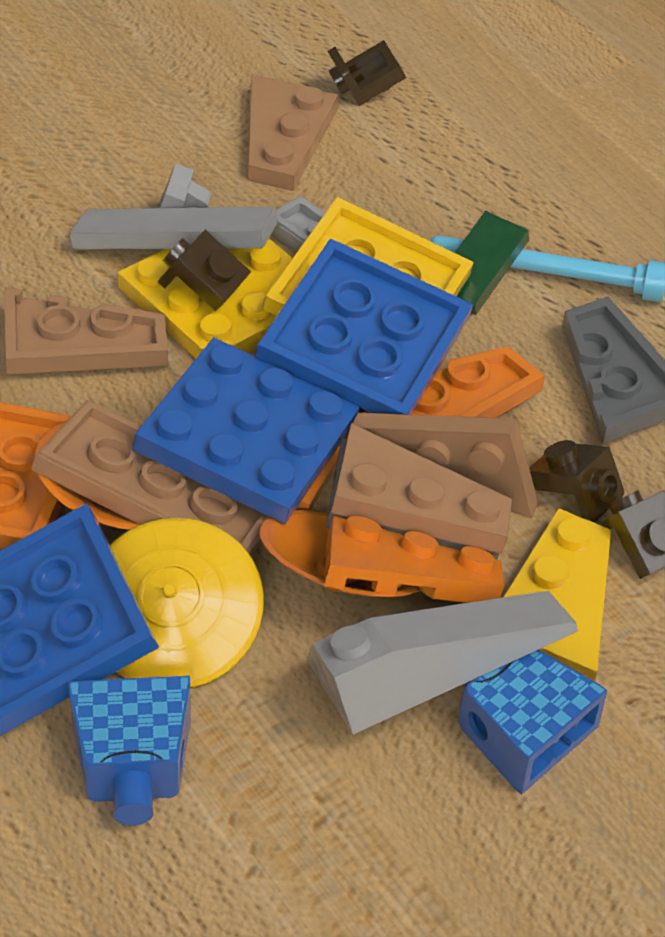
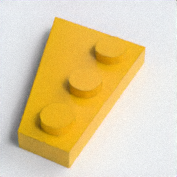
[504,508,611,681]

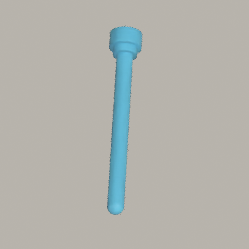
[430,235,665,303]

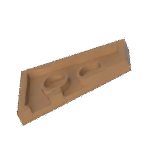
[353,413,538,518]
[331,423,512,554]

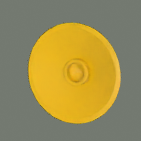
[110,517,264,689]

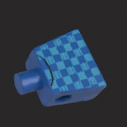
[458,650,608,795]
[69,676,191,826]

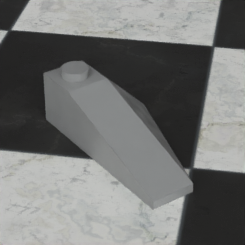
[307,591,578,734]

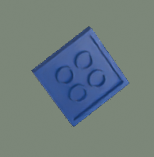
[256,238,473,415]
[132,337,360,524]
[0,503,159,736]

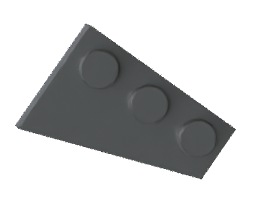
[562,297,665,443]

